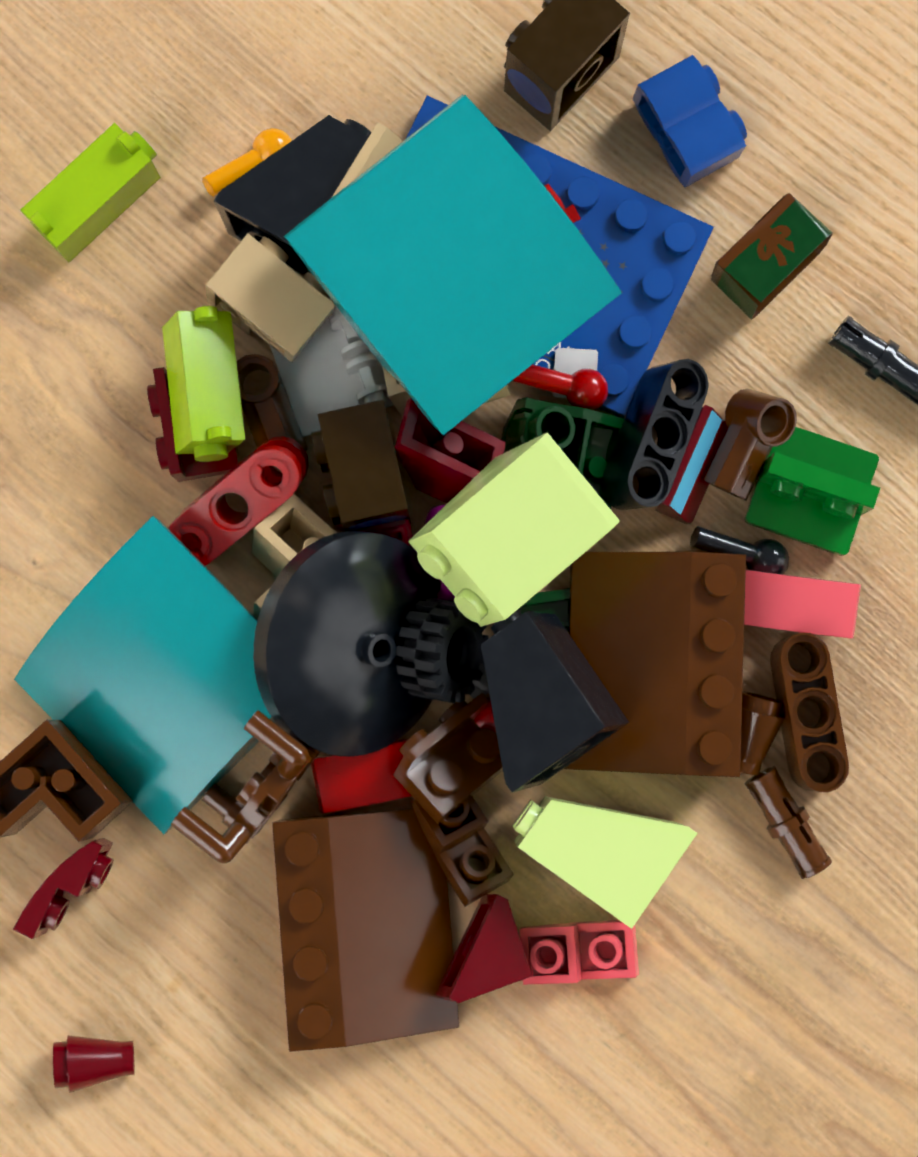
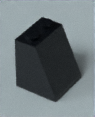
[214,115,372,276]
[481,609,630,793]

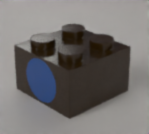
[504,0,630,132]
[311,399,411,531]

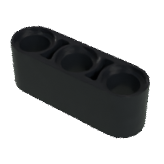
[601,359,709,510]

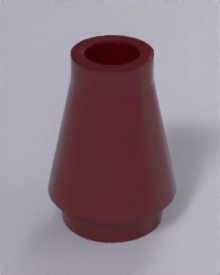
[53,1035,135,1093]

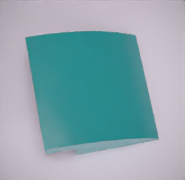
[284,94,622,435]
[14,516,277,834]

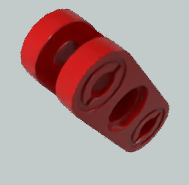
[168,436,309,566]

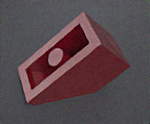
[395,397,506,503]

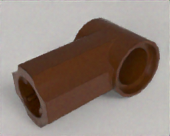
[237,354,308,451]
[704,388,797,501]

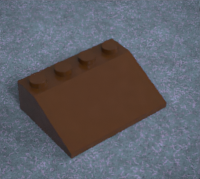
[564,551,746,777]
[272,808,459,1052]

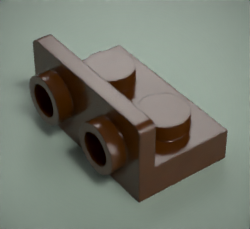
[393,692,503,824]

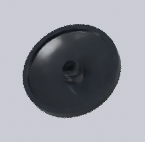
[253,531,441,757]

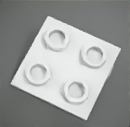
[270,305,394,437]

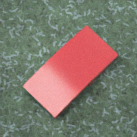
[744,570,861,638]
[519,920,639,985]

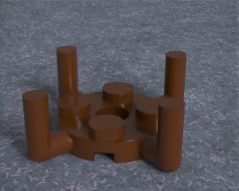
[171,710,321,864]

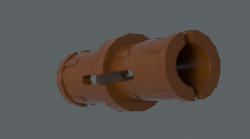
[744,766,832,879]

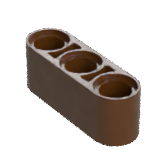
[770,633,849,792]

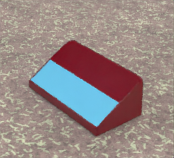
[654,405,728,524]

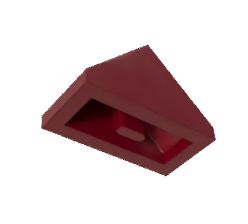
[435,894,532,1003]

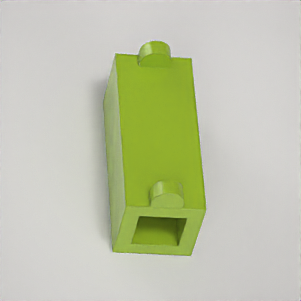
[20,122,161,262]
[162,306,245,462]

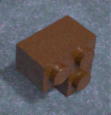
[0,719,133,842]

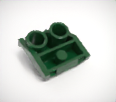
[501,397,625,509]

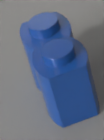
[633,55,747,187]

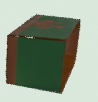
[711,193,833,320]

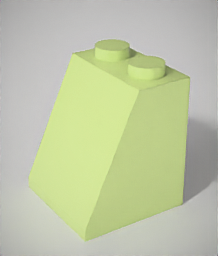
[408,433,620,627]
[512,796,698,929]

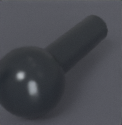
[690,526,789,574]

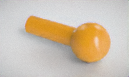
[202,128,292,197]

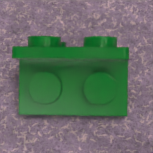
[744,427,880,556]

